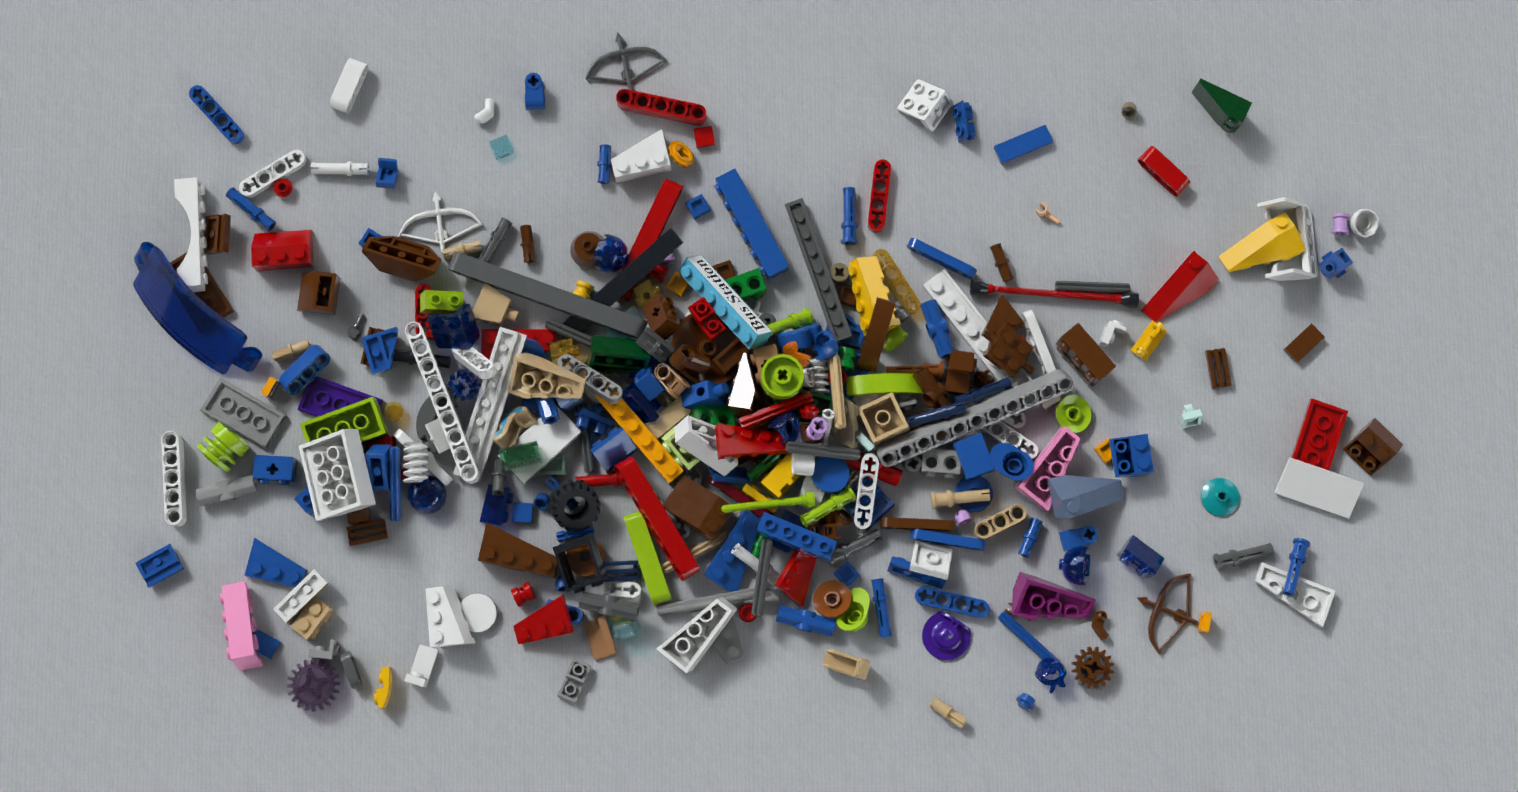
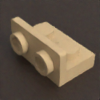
[290,597,334,641]

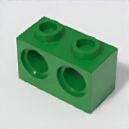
[725,268,767,303]
[690,406,735,426]

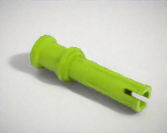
[766,308,814,336]
[800,486,856,527]

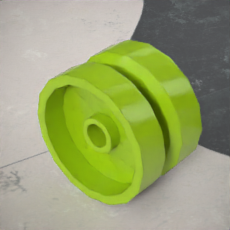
[761,354,804,401]

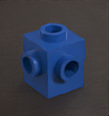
[1318,248,1353,280]

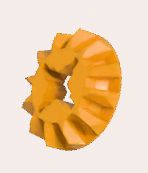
[667,141,694,168]

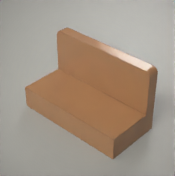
[584,615,617,660]

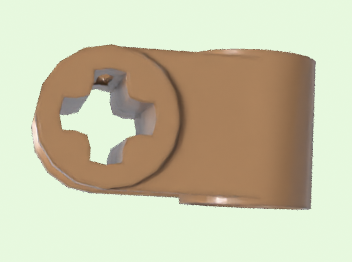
[655,363,691,400]

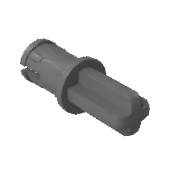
[491,458,507,496]

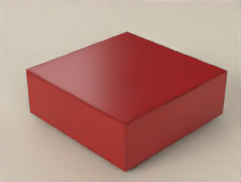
[693,126,715,148]

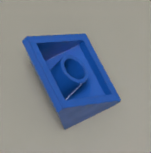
[953,433,995,479]

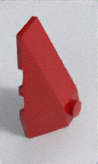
[1141,251,1219,322]

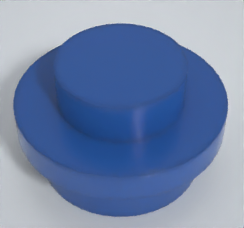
[1016,693,1035,710]

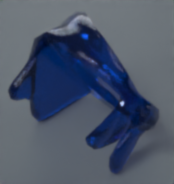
[768,412,799,445]
[1035,657,1067,694]

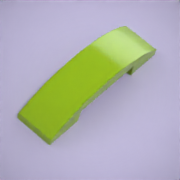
[846,373,923,397]

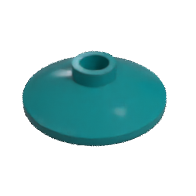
[1201,478,1240,516]

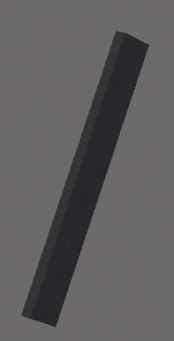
[562,228,684,343]

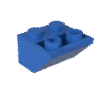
[591,427,638,473]
[1109,434,1154,478]

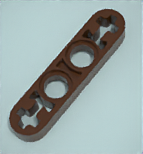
[880,517,956,531]

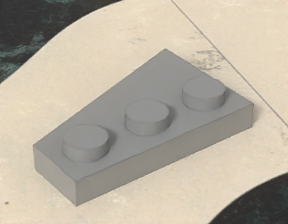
[691,609,745,664]

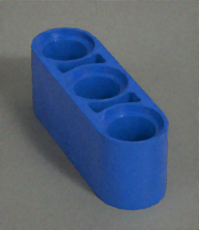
[279,345,330,395]

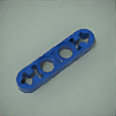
[189,85,244,144]
[907,238,977,279]
[910,529,986,551]
[914,587,989,618]

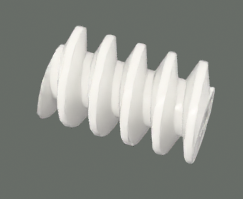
[808,358,830,395]
[403,442,428,483]

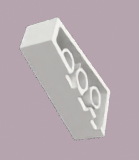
[656,597,737,673]

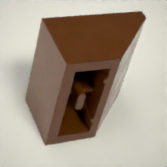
[297,271,341,315]
[1343,418,1403,476]

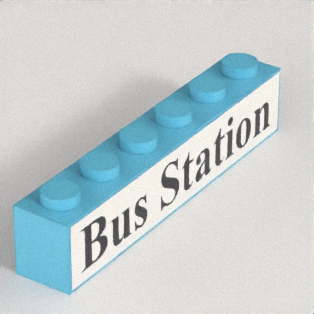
[678,255,772,349]

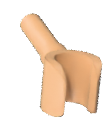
[1036,203,1060,224]

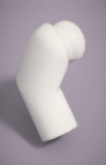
[474,98,494,124]

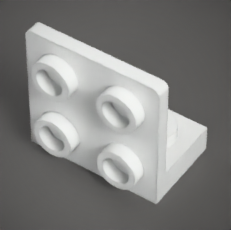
[897,79,953,132]

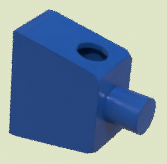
[681,380,729,410]

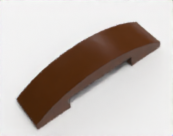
[857,297,896,373]

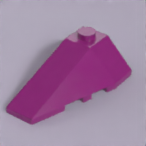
[1012,572,1096,620]

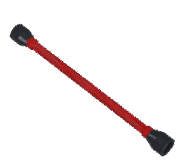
[970,280,1139,308]

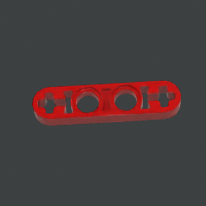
[868,159,891,233]

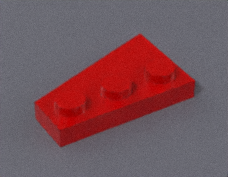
[774,549,817,607]
[513,594,574,645]

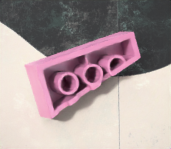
[1014,426,1081,511]
[220,581,263,671]

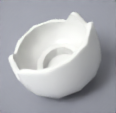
[1350,209,1379,238]

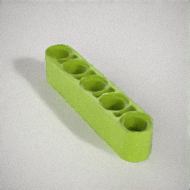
[623,511,672,606]

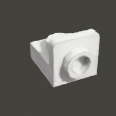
[1098,320,1127,347]

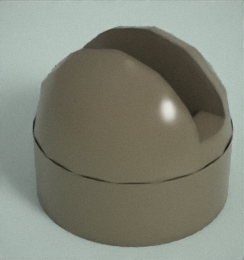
[1121,102,1137,119]

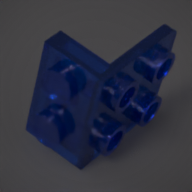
[427,304,480,349]

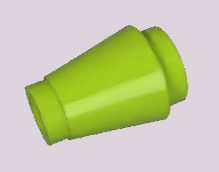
[883,326,908,353]

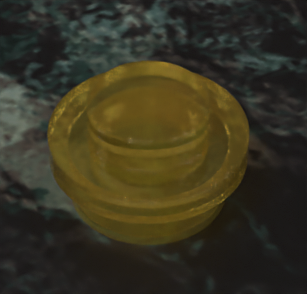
[384,402,404,421]

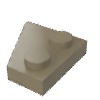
[830,397,859,449]

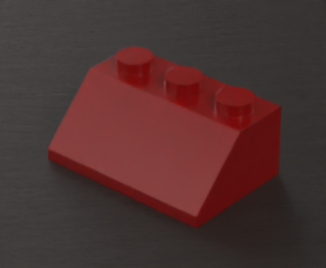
[251,230,314,271]

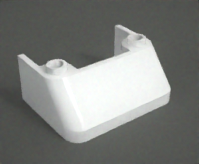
[1257,197,1318,281]

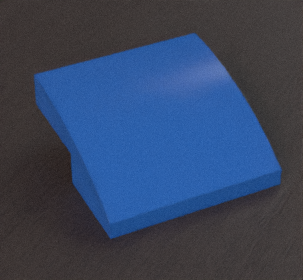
[843,477,895,531]

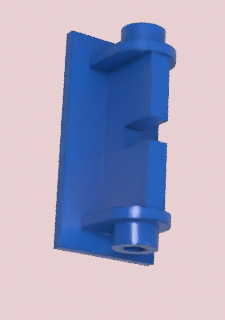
[953,100,976,142]

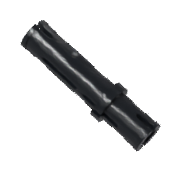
[393,349,451,369]

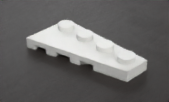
[1254,562,1335,627]

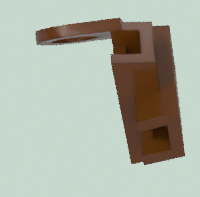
[808,509,852,540]

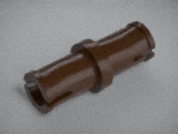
[989,243,1014,283]

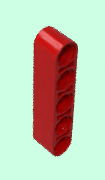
[616,89,707,126]

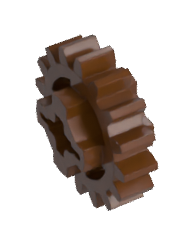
[1071,647,1114,689]

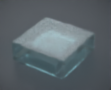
[489,135,514,160]

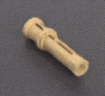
[931,489,990,509]

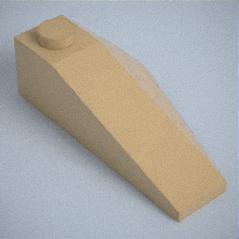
[507,352,586,398]

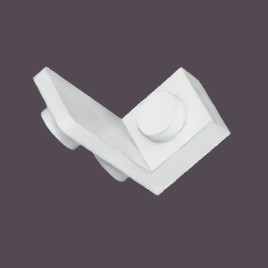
[404,645,438,687]

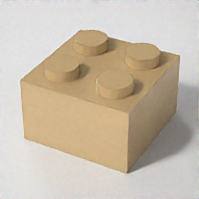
[859,392,910,447]

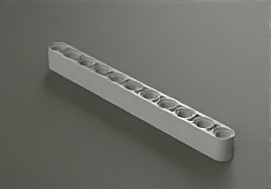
[875,369,1074,467]

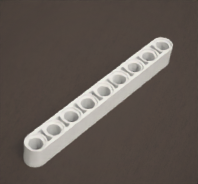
[405,322,480,484]

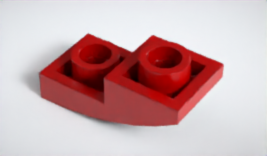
[688,297,726,342]

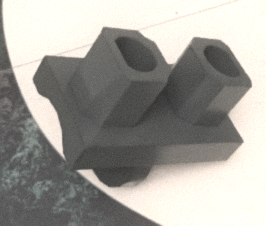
[635,327,675,363]

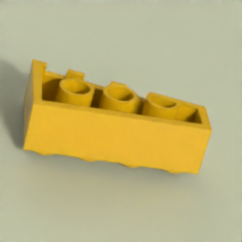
[848,256,901,336]

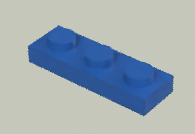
[887,556,946,589]

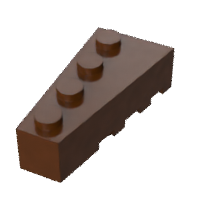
[478,522,559,578]

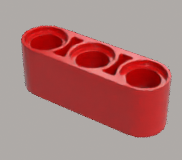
[1137,146,1191,197]

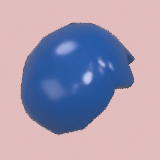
[813,331,838,361]

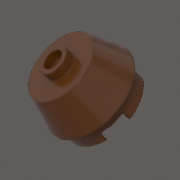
[570,231,608,268]

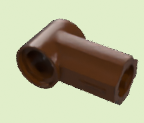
[669,345,711,374]

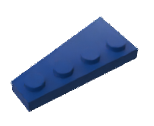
[703,510,761,592]

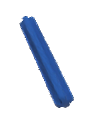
[389,447,401,521]
[998,611,1061,669]

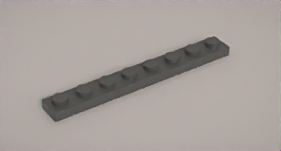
[785,198,852,343]

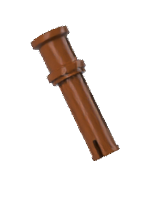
[886,362,944,379]

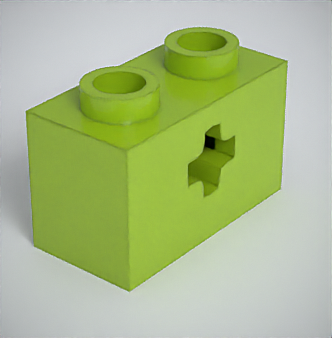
[420,290,463,315]

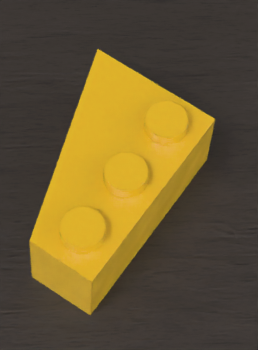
[760,453,816,499]

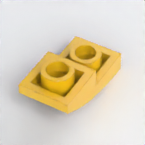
[374,667,392,709]

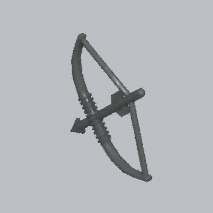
[585,32,667,90]

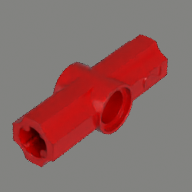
[844,453,903,487]

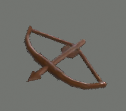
[1137,573,1198,654]

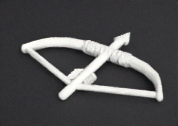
[398,191,483,254]

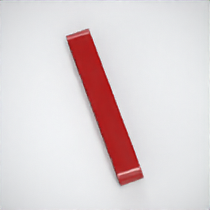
[620,178,683,302]
[614,456,700,581]

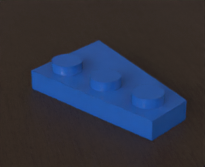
[244,538,307,587]

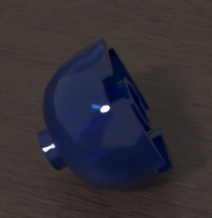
[594,234,629,273]
[408,475,447,514]
[1059,546,1090,586]

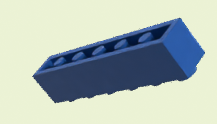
[714,168,789,280]

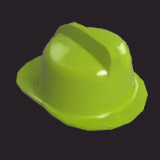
[836,587,870,632]

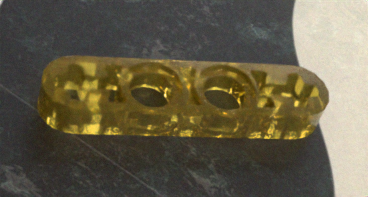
[873,249,920,315]

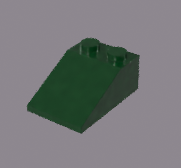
[1191,78,1252,133]

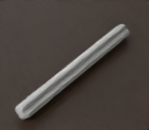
[657,585,772,617]

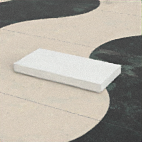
[498,405,582,485]
[1275,457,1364,518]

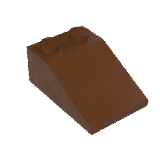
[663,475,732,540]

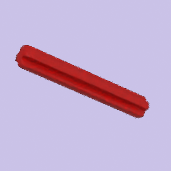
[739,392,813,428]

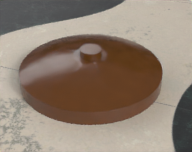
[670,313,738,384]

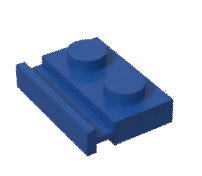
[135,544,184,588]

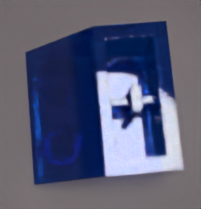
[1116,535,1165,578]

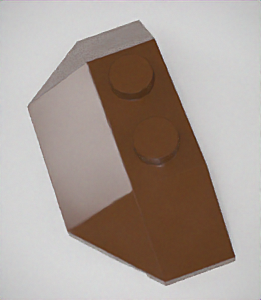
[362,236,441,282]

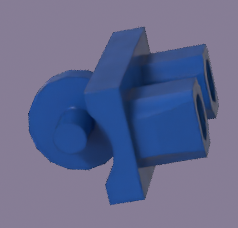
[574,403,613,437]

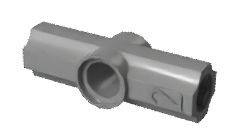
[196,475,258,506]

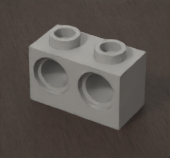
[920,449,961,479]

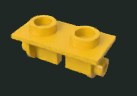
[1130,320,1168,361]

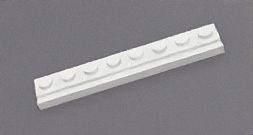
[922,269,1032,397]
[453,327,527,482]

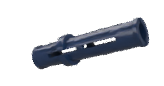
[955,377,1012,406]
[907,401,966,429]

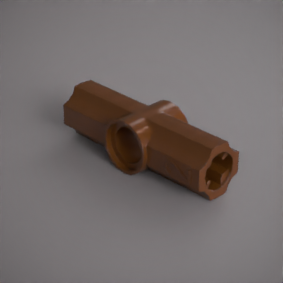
[913,366,951,409]

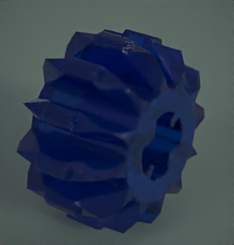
[447,368,481,401]

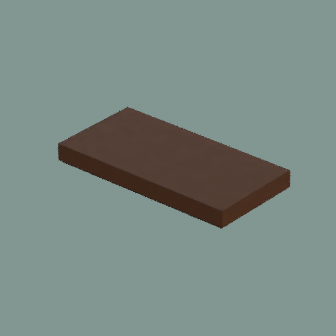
[162,252,235,331]

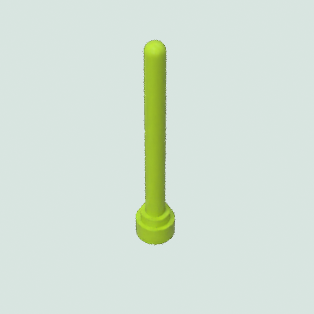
[721,492,815,513]

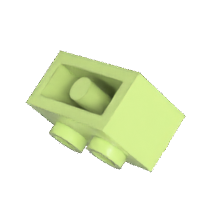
[661,425,700,470]

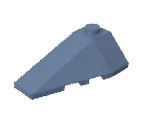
[1047,475,1125,519]

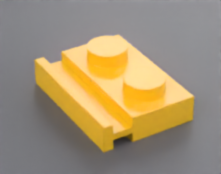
[742,484,778,514]

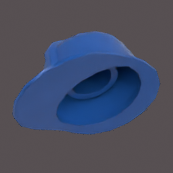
[989,443,1034,481]

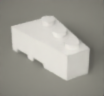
[611,129,671,183]
[674,415,738,476]
[425,586,475,647]

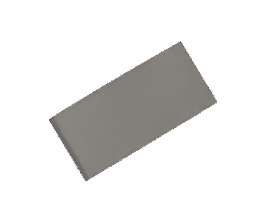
[557,658,591,704]

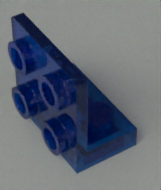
[622,379,662,423]

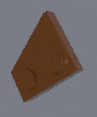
[984,295,1025,335]

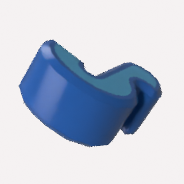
[776,324,822,352]

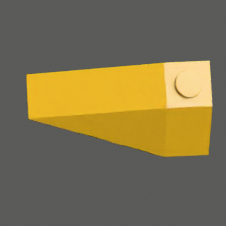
[1218,212,1305,273]

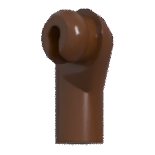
[1091,611,1109,641]

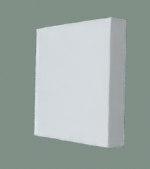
[909,540,953,580]

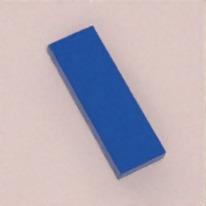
[993,125,1053,164]

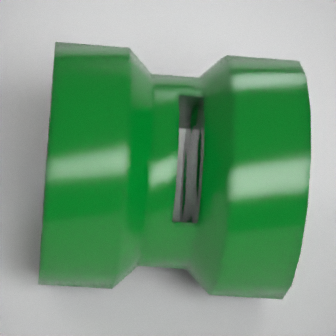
[837,347,857,371]

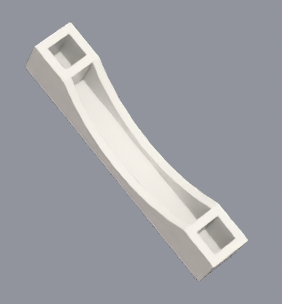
[174,177,208,293]

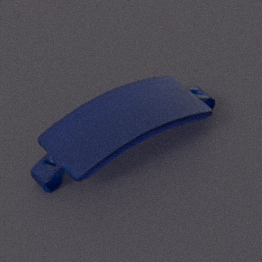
[133,242,263,374]

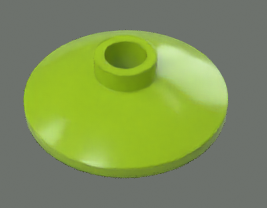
[1056,395,1091,433]

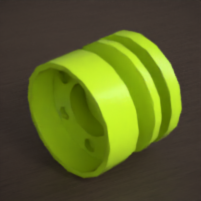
[197,421,250,472]

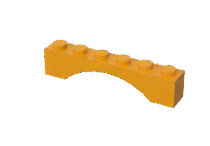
[594,386,684,484]

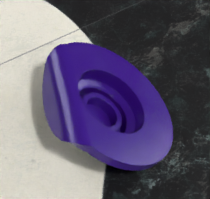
[922,611,971,660]

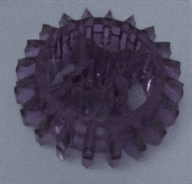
[287,658,341,712]

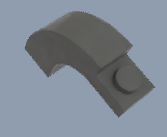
[416,386,458,456]

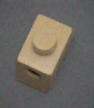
[470,283,520,326]

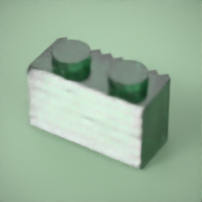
[499,441,543,472]

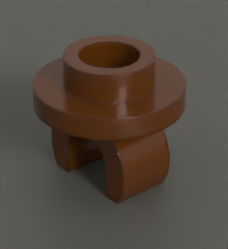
[974,370,995,388]

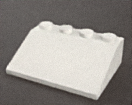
[299,429,376,521]

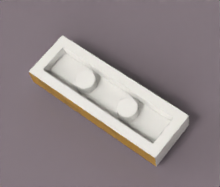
[273,569,330,623]

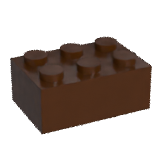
[1056,323,1116,387]

